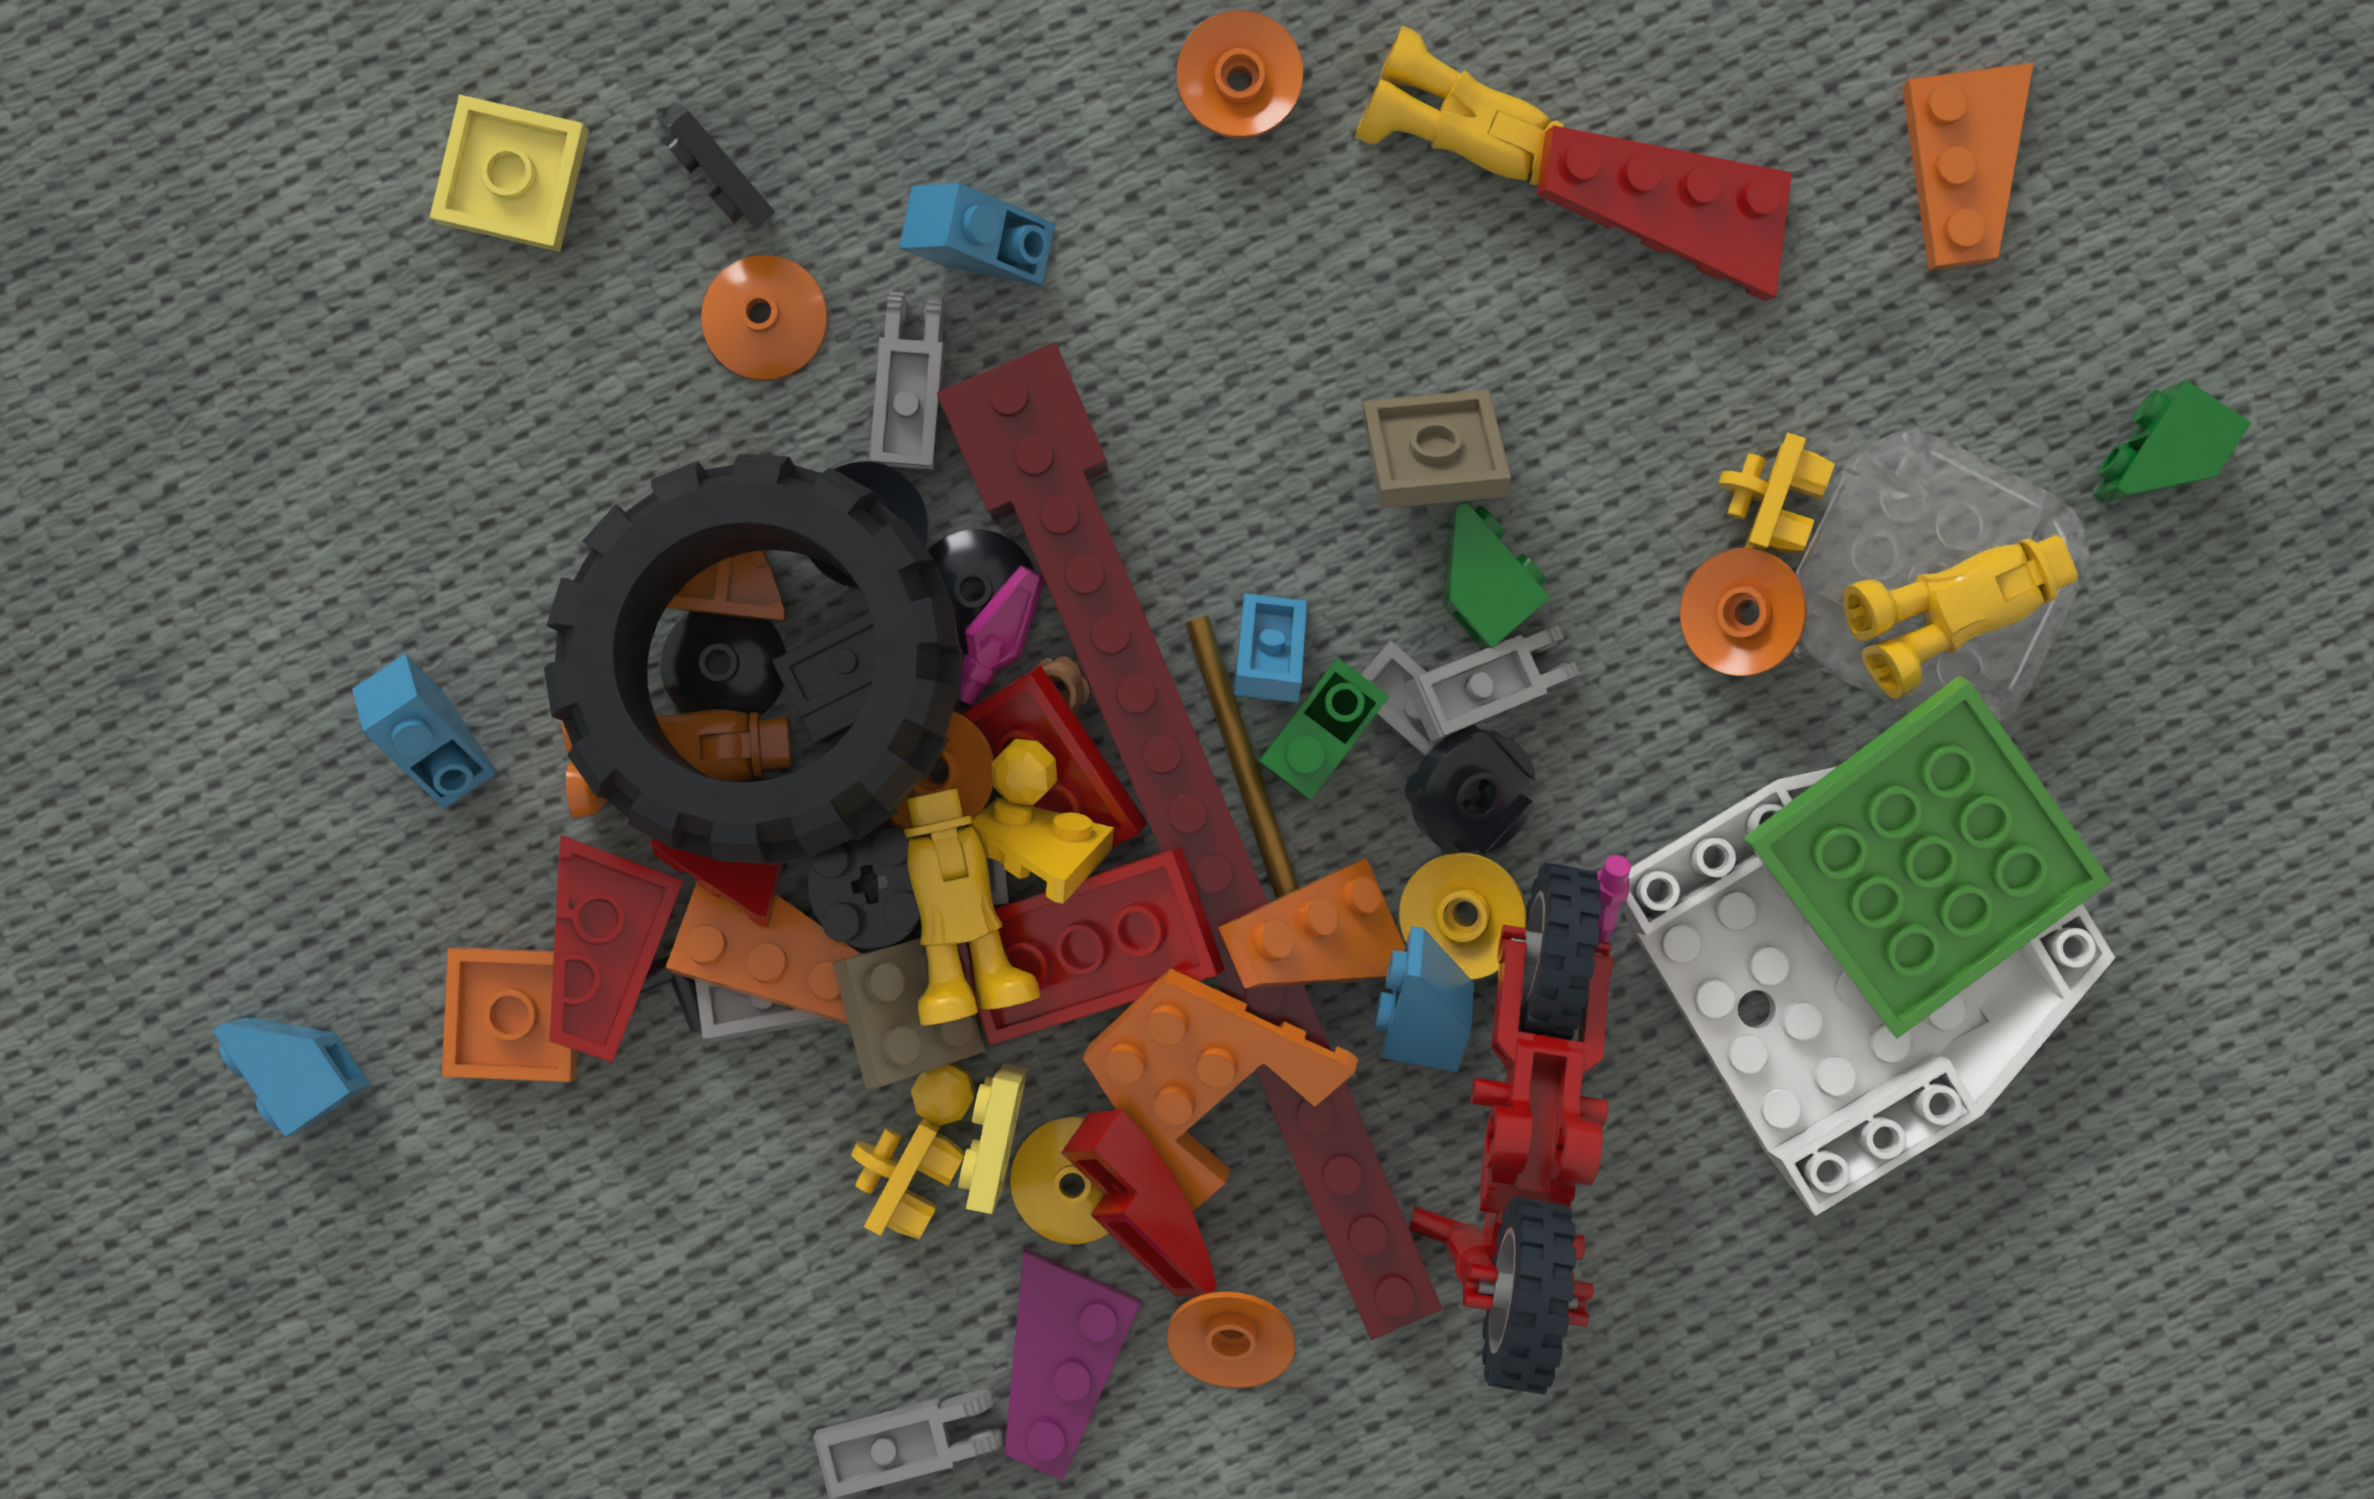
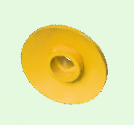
[1399,852,1527,980]
[1010,1117,1109,1244]

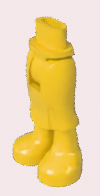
[1354,25,1563,186]
[1843,535,2078,700]
[904,788,1041,1025]

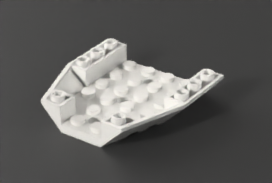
[1621,766,2115,1216]

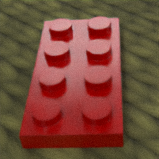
[957,846,1225,1045]

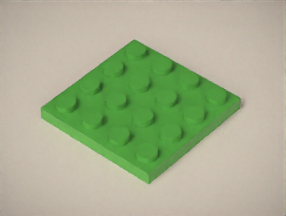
[1743,676,2111,1039]

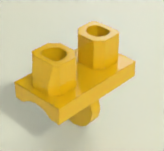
[1718,432,1835,555]
[851,1118,965,1240]

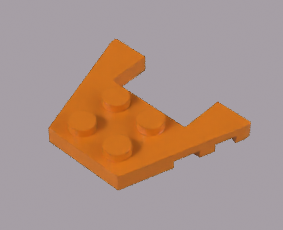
[1082,968,1358,1212]

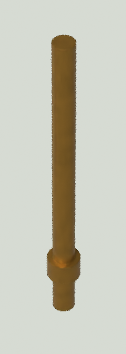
[1185,615,1299,899]

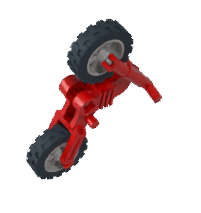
[1408,862,1614,1395]

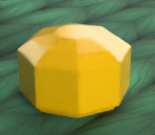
[991,739,1057,806]
[911,1062,976,1126]

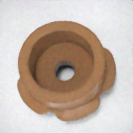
[1035,657,1091,715]

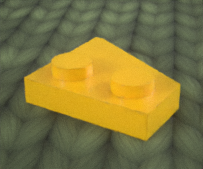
[970,797,1114,904]

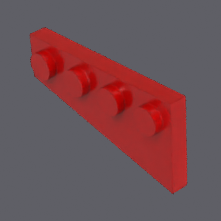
[1537,125,1792,301]

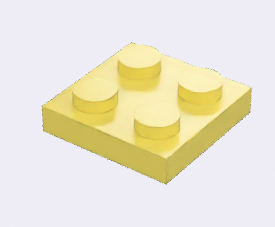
[429,94,589,252]
[958,1063,1028,1214]

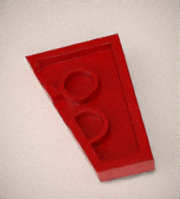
[959,665,1147,848]
[549,835,684,1063]

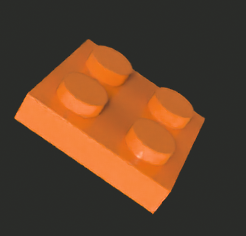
[442,947,578,1082]

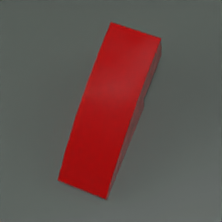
[1061,1109,1217,1297]

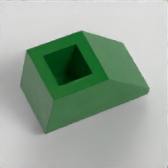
[2093,380,2252,503]
[1443,501,1550,650]
[1257,658,1390,800]

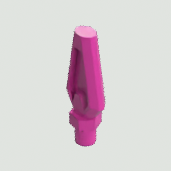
[960,565,1045,705]
[1597,855,1631,942]

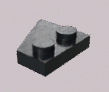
[656,102,775,229]

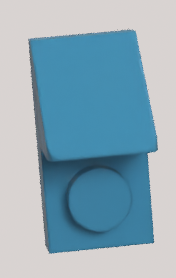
[1234,593,1307,703]

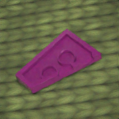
[1004,1248,1141,1481]

